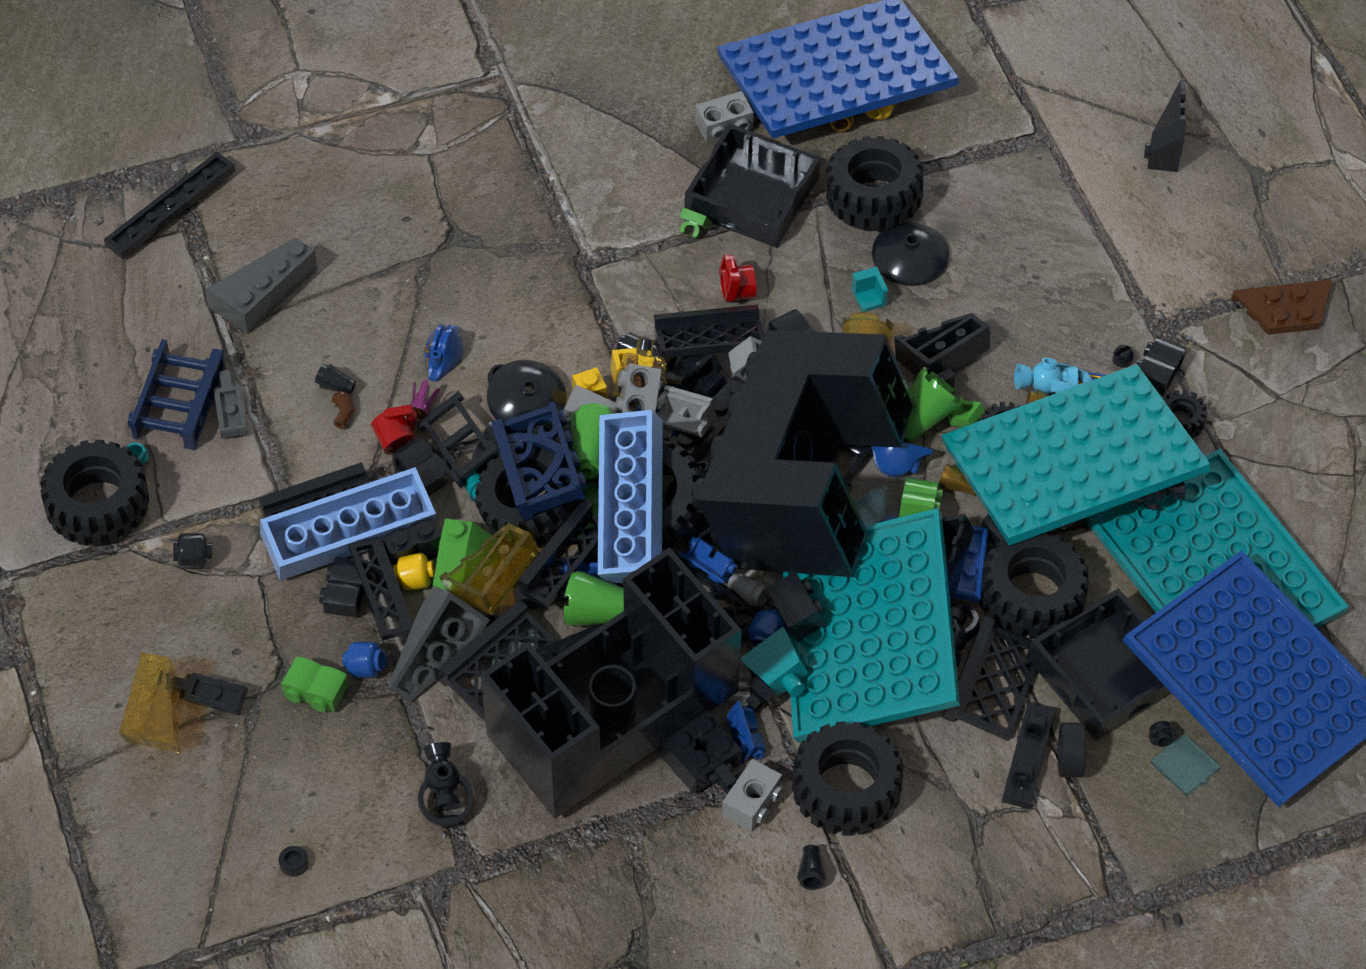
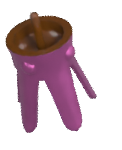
[410,380,440,419]

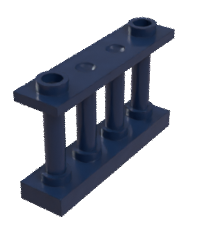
[128,339,226,450]

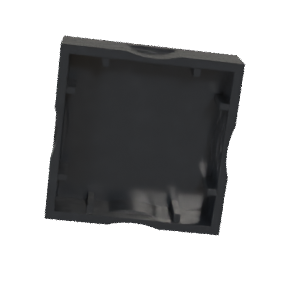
[684,123,821,248]
[1026,588,1172,740]

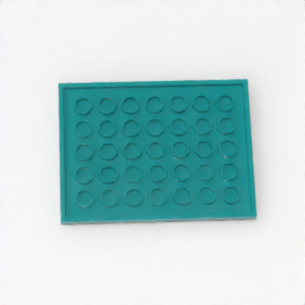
[941,364,1210,546]
[1085,449,1349,628]
[783,508,960,743]

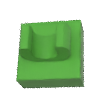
[680,207,712,239]
[947,400,985,428]

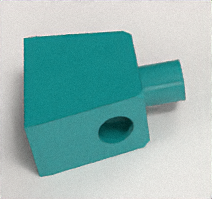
[740,627,808,697]

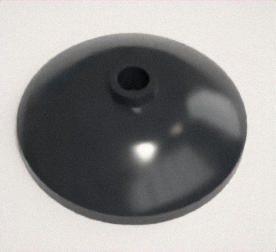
[872,222,949,286]
[487,360,567,433]

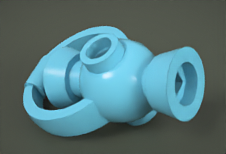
[1014,358,1092,395]

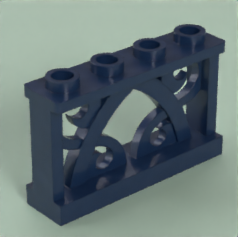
[491,402,587,521]

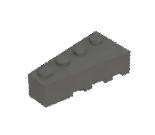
[206,237,317,334]

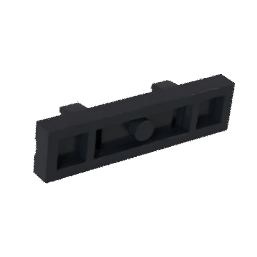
[1002,701,1056,809]

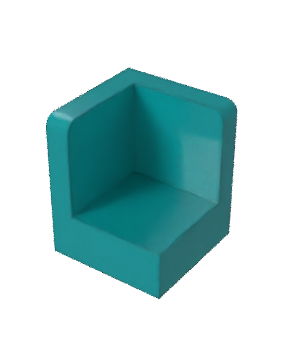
[851,267,888,312]

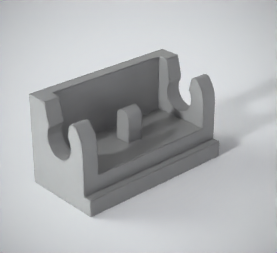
[656,385,717,437]

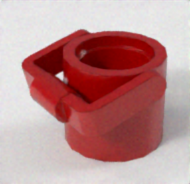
[719,254,757,302]
[371,405,417,455]

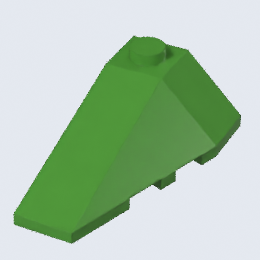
[432,518,501,605]

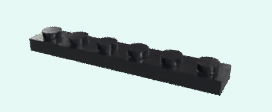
[104,152,235,259]

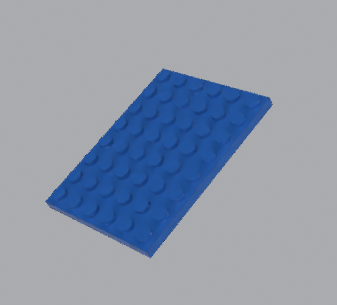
[717,0,959,139]
[1122,550,1366,808]

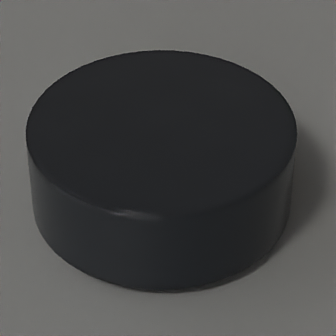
[278,846,309,877]

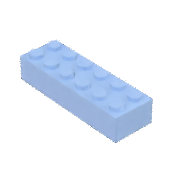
[598,410,663,584]
[260,467,436,580]

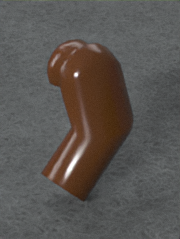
[332,391,355,429]

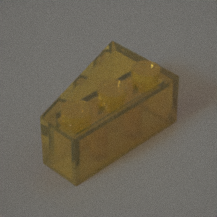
[439,523,539,615]
[119,652,181,753]

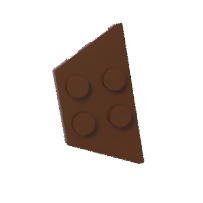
[1232,279,1332,335]

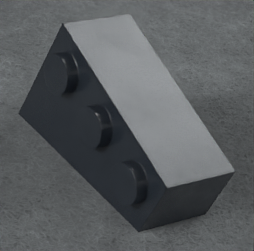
[894,313,990,376]
[942,514,974,607]

